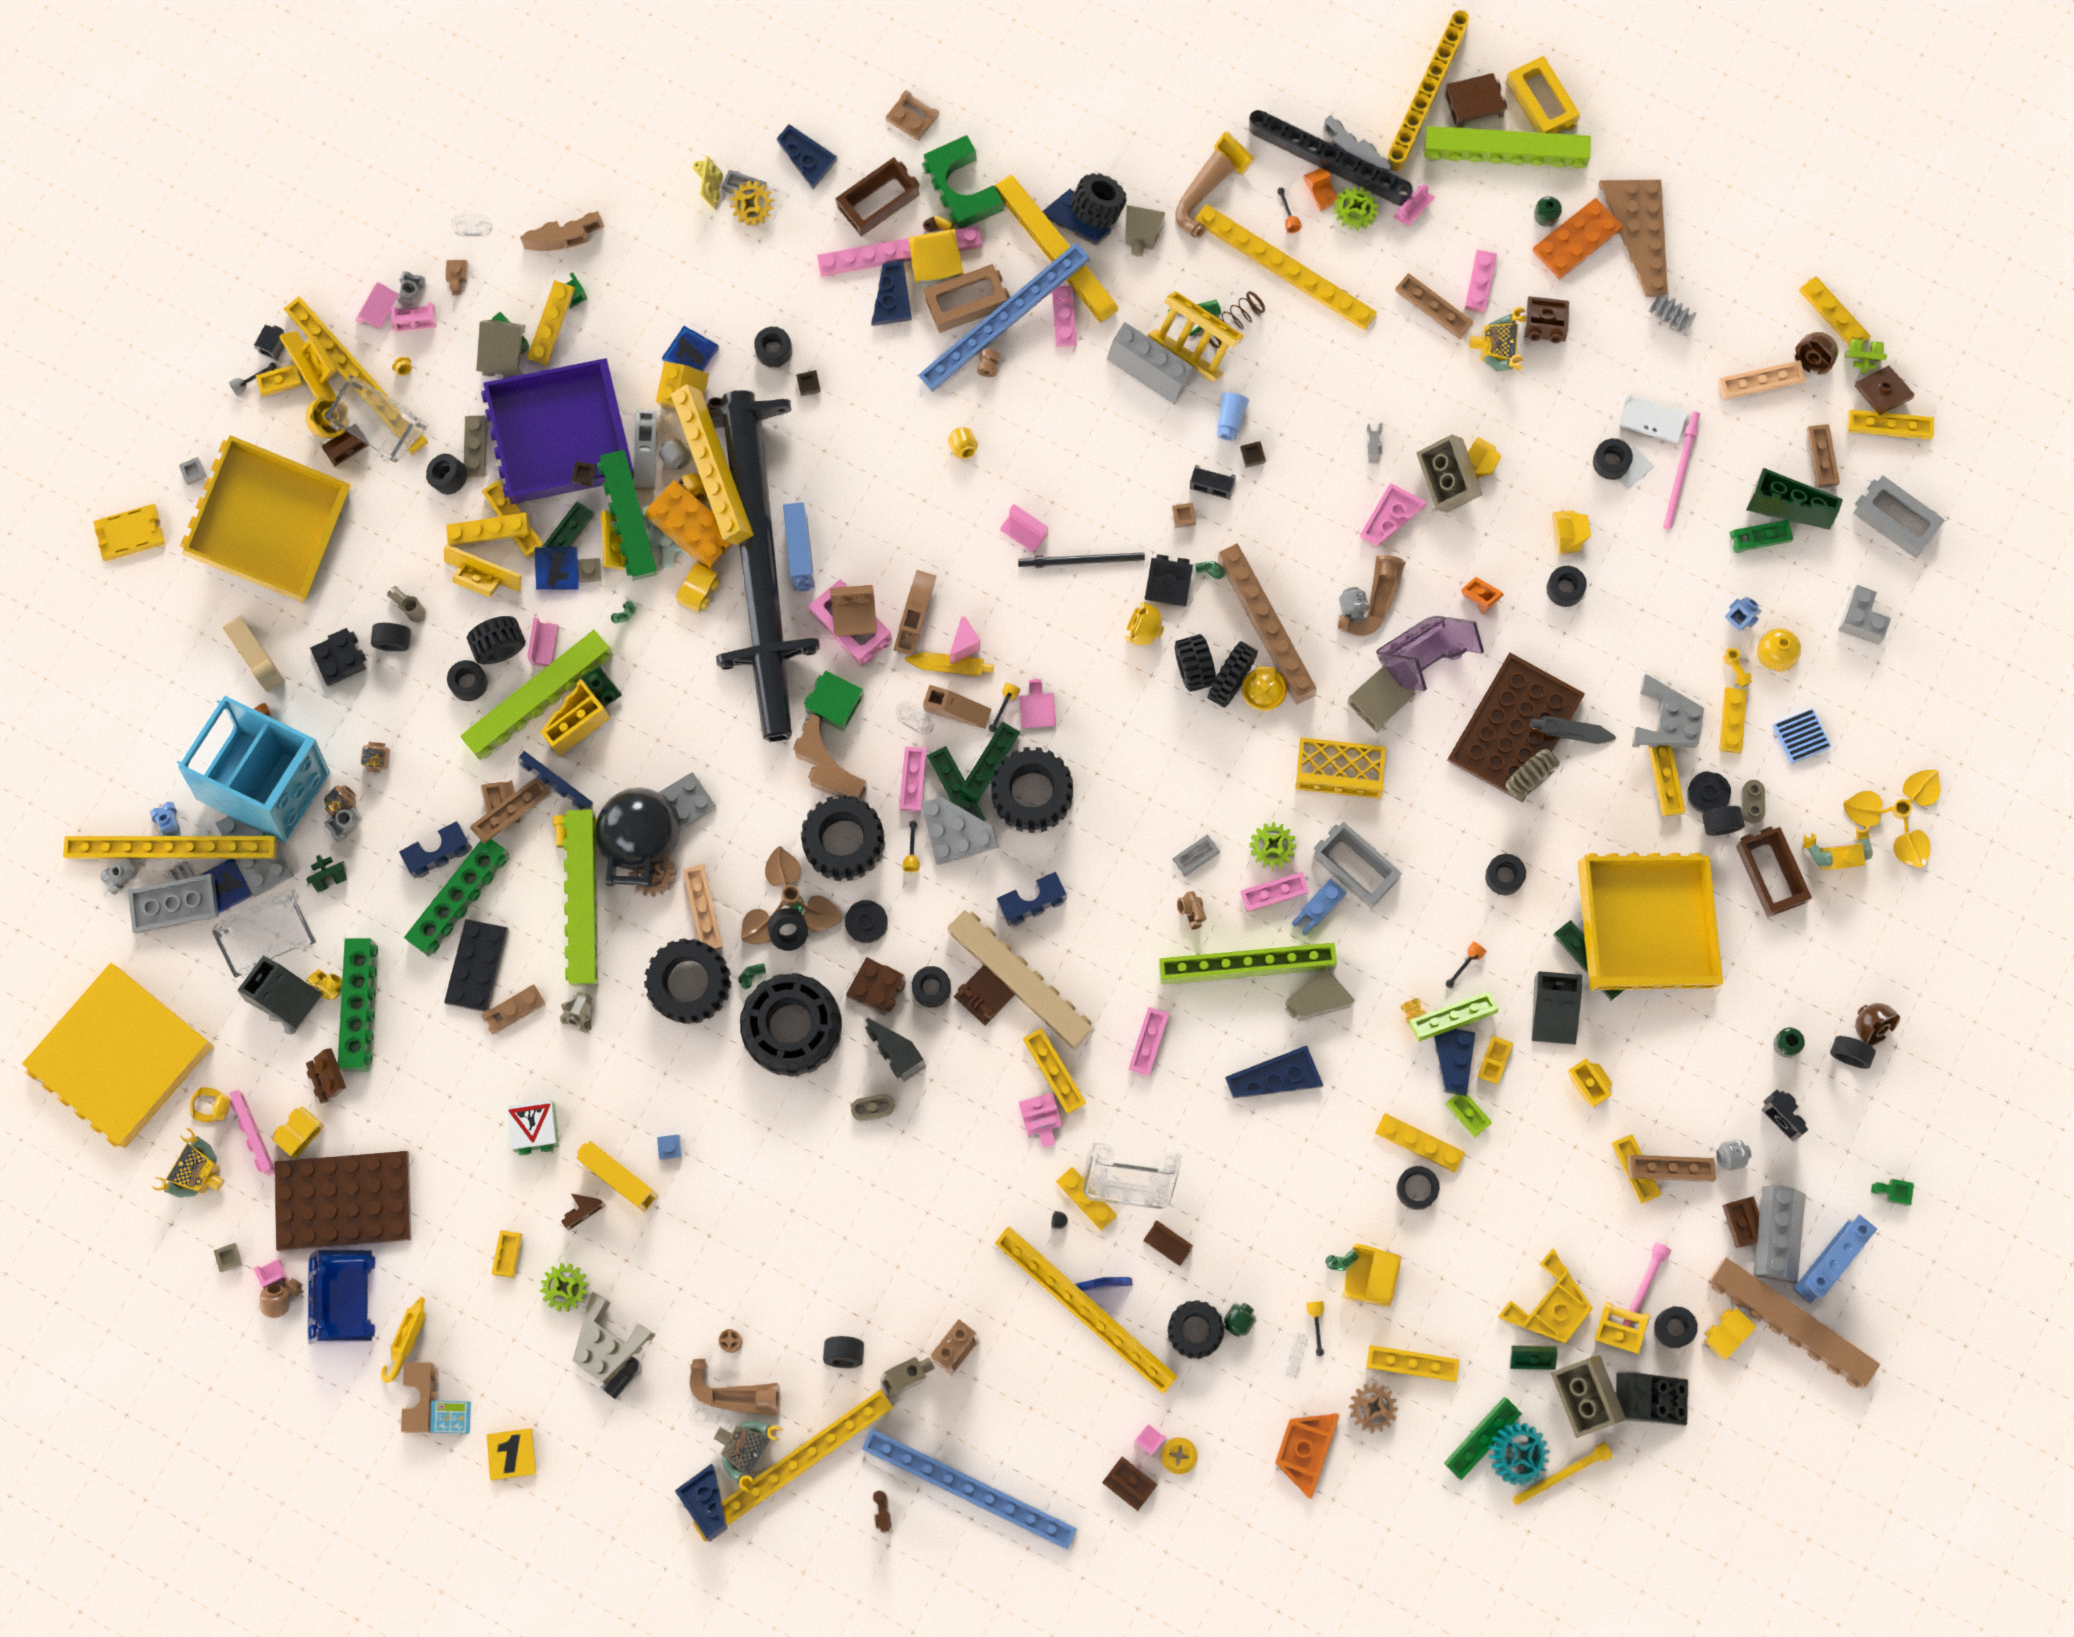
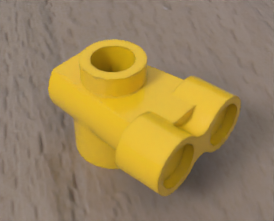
[306,969,342,1000]

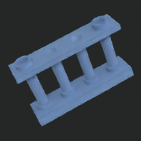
[1792,1214,1878,1304]

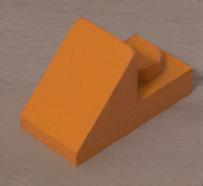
[1303,168,1338,211]
[1461,577,1504,615]

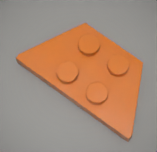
[1275,1413,1340,1499]

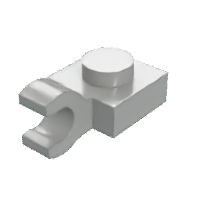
[1366,423,1383,462]

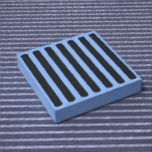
[1772,708,1832,764]

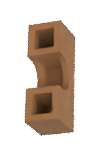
[401,1362,439,1433]

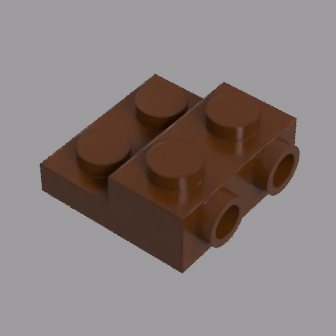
[1524,296,1569,344]
[846,957,906,1016]

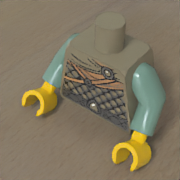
[713,1421,784,1492]

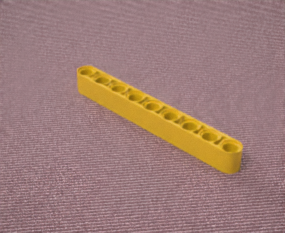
[1387,10,1470,171]
[994,174,1119,323]

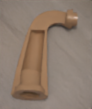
[1175,150,1235,238]
[1337,555,1406,636]
[689,1359,781,1416]

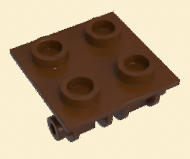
[953,965,1015,1026]

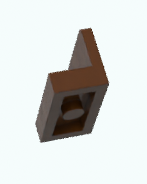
[321,425,370,467]
[1143,1220,1193,1267]

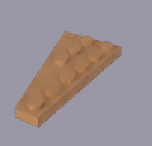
[1598,180,1668,297]

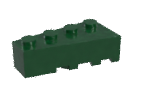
[1746,467,1843,530]

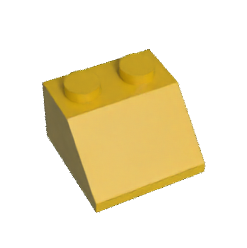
[655,361,710,410]

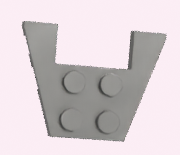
[1631,674,1704,748]

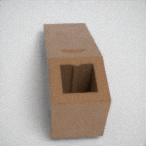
[923,684,992,729]

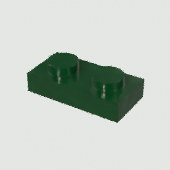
[1509,1345,1558,1370]

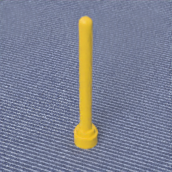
[1512,1441,1613,1505]

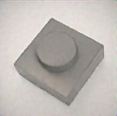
[179,457,207,485]

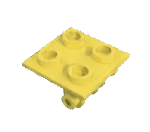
[692,155,723,210]

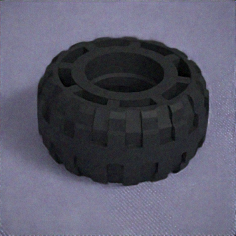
[740,973,842,1077]

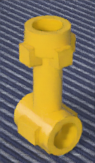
[1723,648,1752,688]

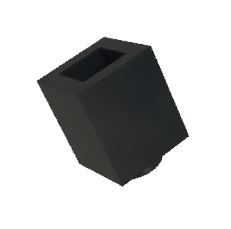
[254,324,285,361]

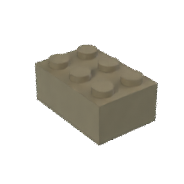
[1416,434,1483,513]
[1551,1355,1626,1438]

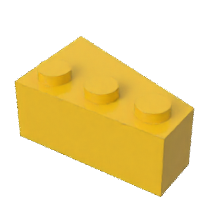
[540,679,610,757]

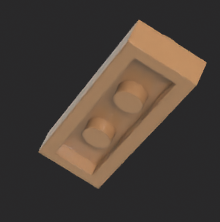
[1806,424,1840,488]

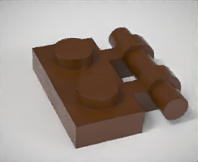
[305,1048,347,1104]
[872,1490,893,1534]

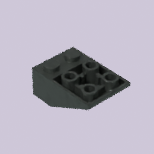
[237,955,323,1030]
[1531,971,1582,1045]
[865,1018,926,1082]
[1616,1372,1688,1425]

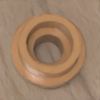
[283,1278,304,1297]

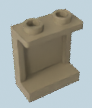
[476,319,526,378]
[1347,664,1416,733]

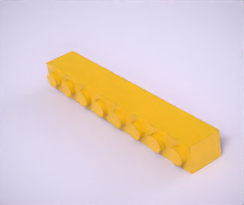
[671,384,754,545]

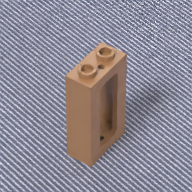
[923,264,1010,333]
[930,1319,979,1376]

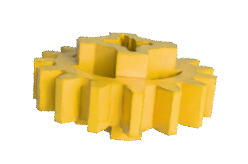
[730,181,775,226]

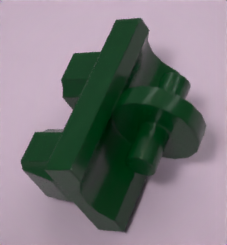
[582,664,622,707]
[306,854,348,893]

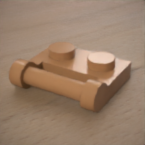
[885,90,940,142]

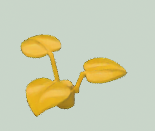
[1843,770,1941,868]

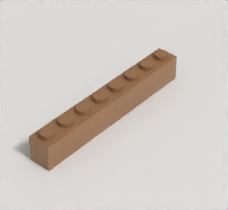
[1218,543,1317,705]
[1707,1257,1881,1389]

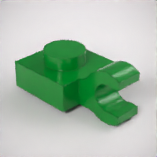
[1871,1179,1914,1206]

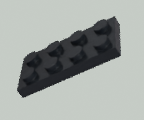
[444,919,509,1012]

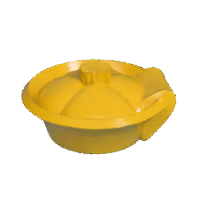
[1242,666,1287,711]

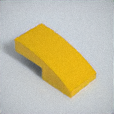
[1477,1035,1513,1085]

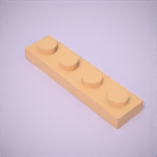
[1718,360,1806,400]
[683,864,724,950]

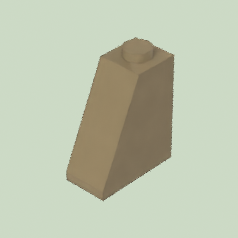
[1285,967,1355,1021]

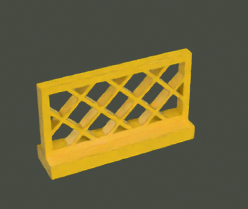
[1295,737,1386,799]

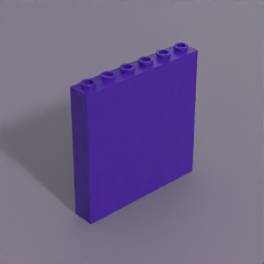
[481,358,634,504]

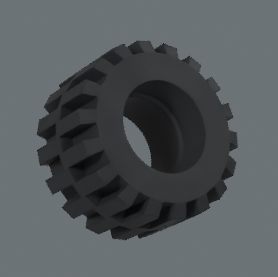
[1070,173,1127,228]
[466,616,526,665]
[1174,634,1216,692]
[1167,1300,1225,1359]

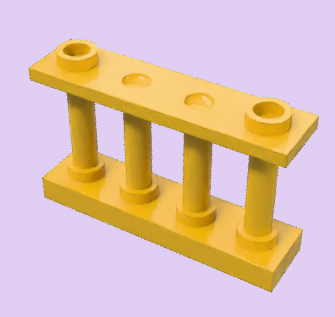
[1147,291,1244,382]

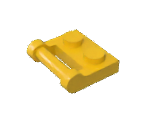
[1594,1301,1651,1354]

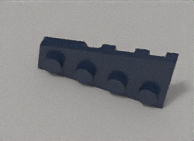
[518,750,594,810]
[1225,1045,1324,1099]

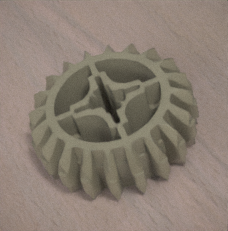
[1506,749,1560,800]

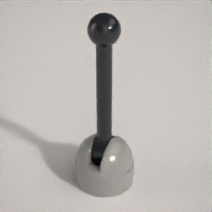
[228,362,277,396]

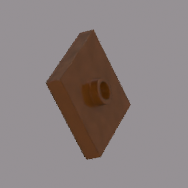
[1854,365,1915,415]

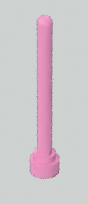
[1622,1242,1672,1327]

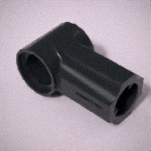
[601,1356,642,1400]

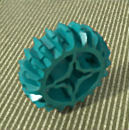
[1488,1423,1550,1486]

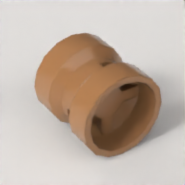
[977,350,1000,377]

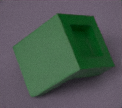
[565,272,588,309]

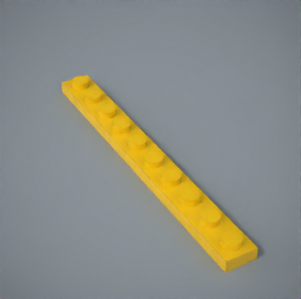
[1194,204,1377,331]
[283,296,429,456]
[63,836,277,859]
[994,1226,1178,1394]
[692,1389,894,1542]

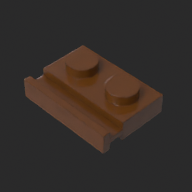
[1722,1196,1760,1248]
[1102,1456,1158,1512]

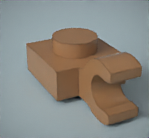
[445,260,468,295]

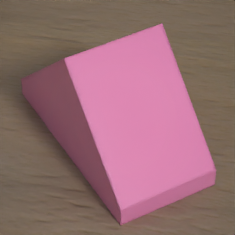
[950,616,981,663]

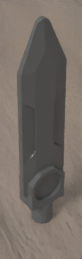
[1530,716,1616,744]

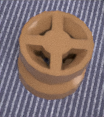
[718,1329,743,1353]

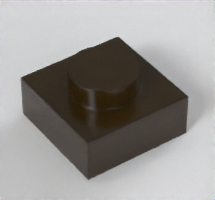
[796,370,821,396]
[1240,441,1266,468]
[571,461,597,487]

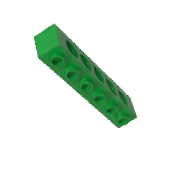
[403,839,509,957]
[337,938,378,1072]

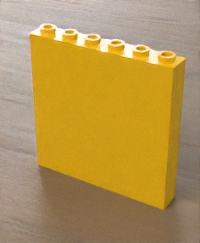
[179,435,351,603]
[1577,852,1724,990]
[22,962,214,1148]

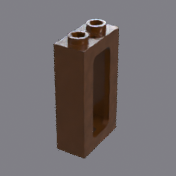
[835,157,920,237]
[1736,826,1812,918]

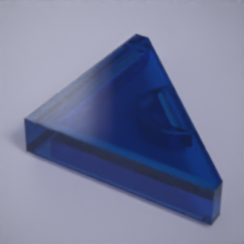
[1075,1277,1133,1292]

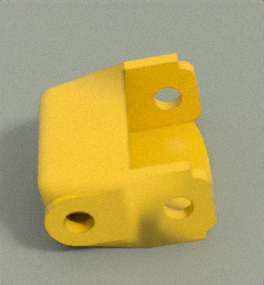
[908,229,963,283]
[1341,1243,1402,1308]

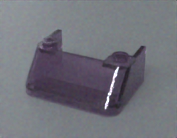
[1376,616,1484,691]

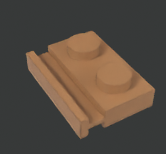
[480,780,521,823]

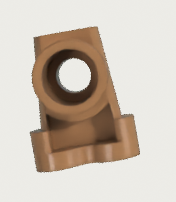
[1177,891,1207,930]

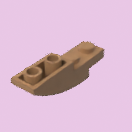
[519,211,604,251]
[893,570,937,656]

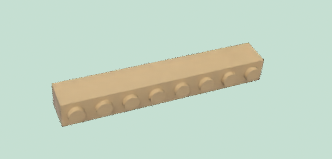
[947,909,1092,1050]

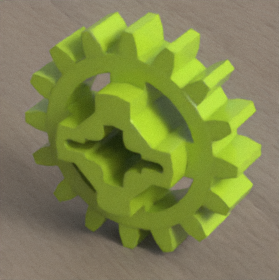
[1333,186,1379,231]
[1249,822,1297,870]
[540,1263,590,1312]

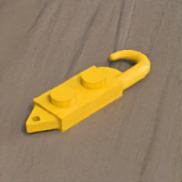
[381,1296,426,1383]

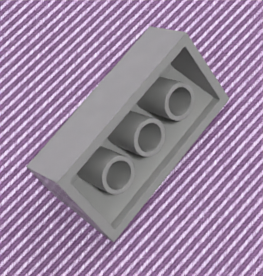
[1106,322,1197,404]
[1754,1184,1806,1283]

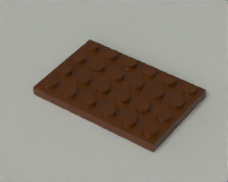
[1447,652,1585,803]
[275,1151,412,1251]

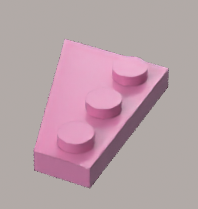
[1360,483,1427,547]

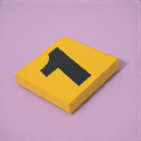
[486,1428,537,1481]

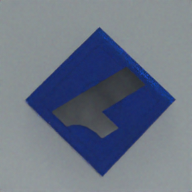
[661,325,719,371]
[534,546,579,590]
[199,859,253,914]

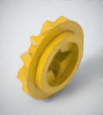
[1161,1437,1198,1474]

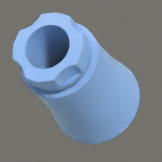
[1216,392,1250,441]

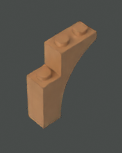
[793,714,867,801]

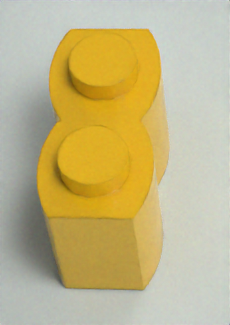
[675,562,721,614]
[272,1106,325,1159]
[1703,1307,1757,1360]

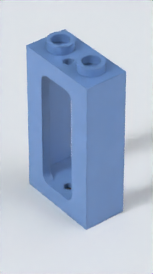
[783,502,815,592]

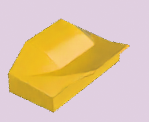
[1468,437,1502,479]
[1552,510,1591,554]
[1567,1058,1613,1108]

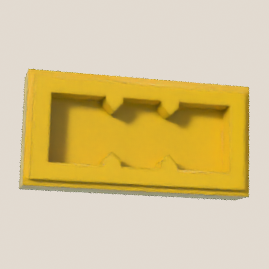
[1213,131,1255,175]
[491,1230,523,1278]

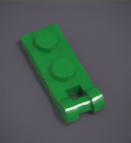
[1729,520,1793,553]

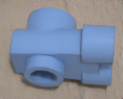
[150,802,180,836]

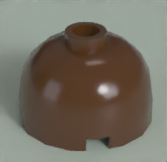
[1794,332,1838,375]
[1855,1003,1901,1046]

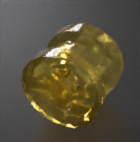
[1400,998,1427,1024]

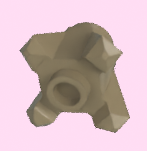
[560,992,593,1033]

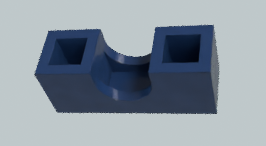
[399,821,472,879]
[996,871,1067,926]

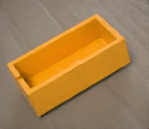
[645,480,734,569]

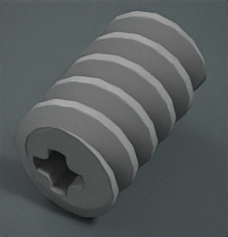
[1648,293,1697,335]

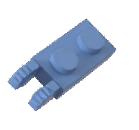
[1291,878,1347,936]

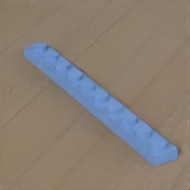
[918,243,1090,392]
[862,1428,1077,1550]

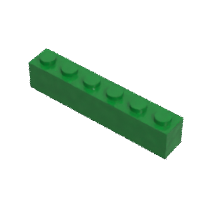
[597,450,658,581]

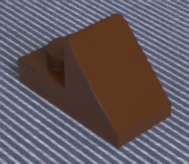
[561,1193,606,1231]

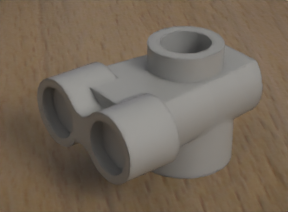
[398,271,426,306]
[324,807,362,843]
[100,858,137,895]

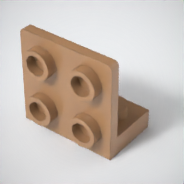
[830,585,877,637]

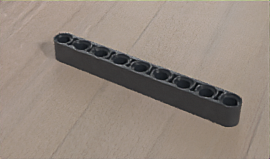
[1249,110,1413,206]

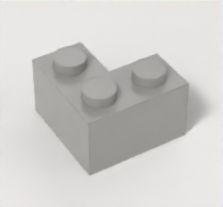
[1838,585,1891,645]

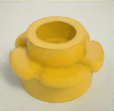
[392,357,412,376]

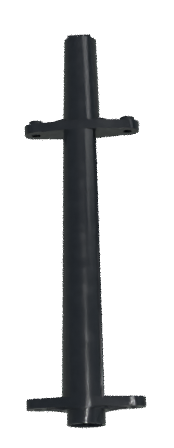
[709,390,820,743]

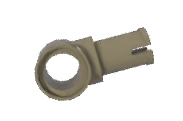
[387,586,426,622]

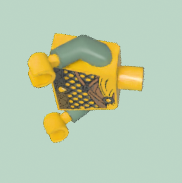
[1469,307,1527,371]
[1802,826,1873,870]
[151,1128,225,1198]

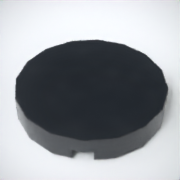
[1687,771,1731,813]
[845,900,888,943]

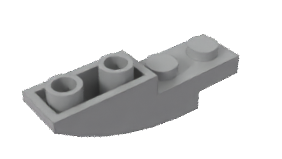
[1323,115,1391,172]
[634,410,657,489]

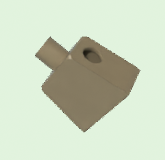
[1125,205,1165,257]
[880,1357,935,1399]

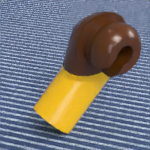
[923,216,954,232]

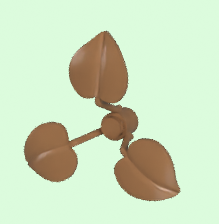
[741,846,842,945]

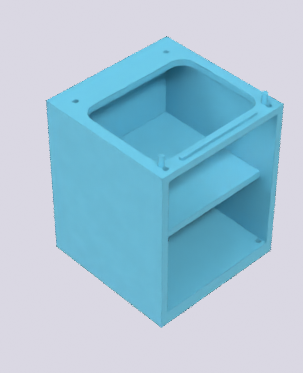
[176,695,331,844]

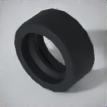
[1830,1035,1876,1069]
[1396,1166,1440,1210]

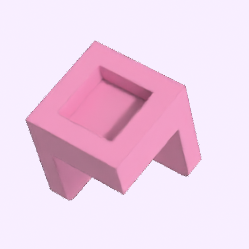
[253,1259,289,1288]
[1134,1424,1166,1457]

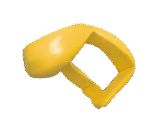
[190,1087,230,1123]

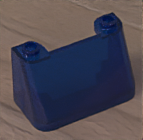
[307,1250,376,1344]

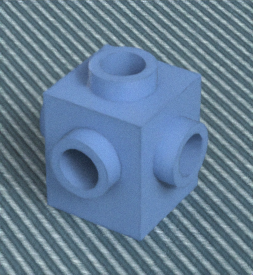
[1724,596,1762,631]

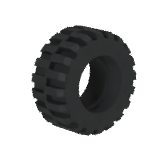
[991,747,1073,833]
[801,795,885,881]
[644,938,732,1024]

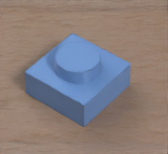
[657,1134,682,1160]

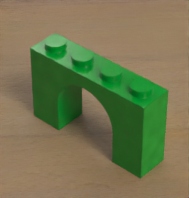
[922,135,1003,229]

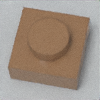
[1172,502,1196,528]

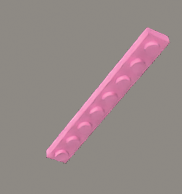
[817,225,983,277]

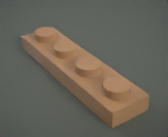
[1395,273,1474,339]
[470,777,551,844]
[1627,1155,1716,1182]

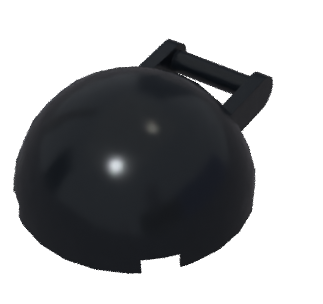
[595,787,681,888]

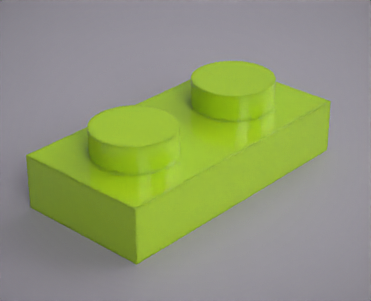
[1445,1094,1492,1138]

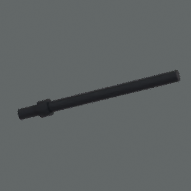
[1018,552,1145,568]

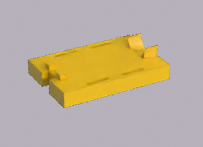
[93,504,166,561]

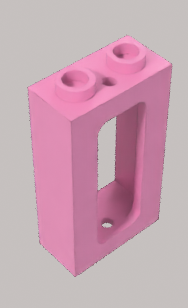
[808,579,892,666]

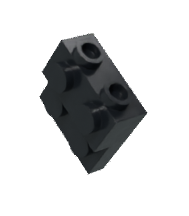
[1144,554,1194,607]
[310,627,367,686]
[1761,1089,1809,1142]

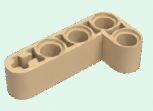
[222,616,285,692]

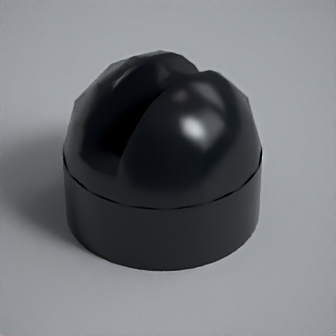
[1051,1210,1068,1229]

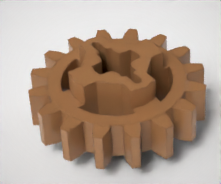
[628,855,677,897]
[1348,1383,1398,1433]

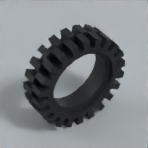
[1207,641,1258,708]

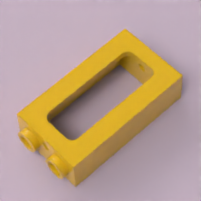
[1506,55,1580,134]
[576,1141,658,1213]

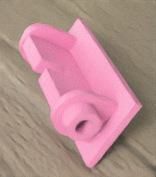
[1393,184,1435,226]

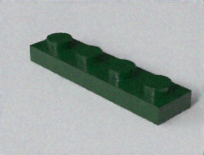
[959,721,1021,803]
[927,746,986,822]
[1553,920,1625,1001]

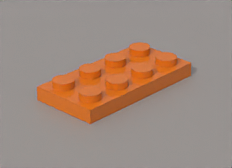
[1532,197,1623,280]

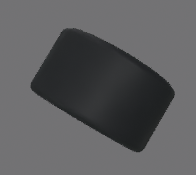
[754,326,792,367]
[1593,438,1633,480]
[426,453,467,495]
[1546,565,1587,607]
[370,622,411,652]
[446,660,488,702]
[1702,805,1745,836]
[1485,853,1526,896]
[768,908,808,951]
[911,966,951,1008]
[1654,1306,1698,1348]
[823,1336,864,1369]

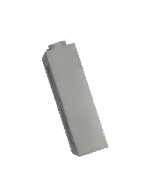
[1853,475,1945,558]
[1313,821,1402,909]

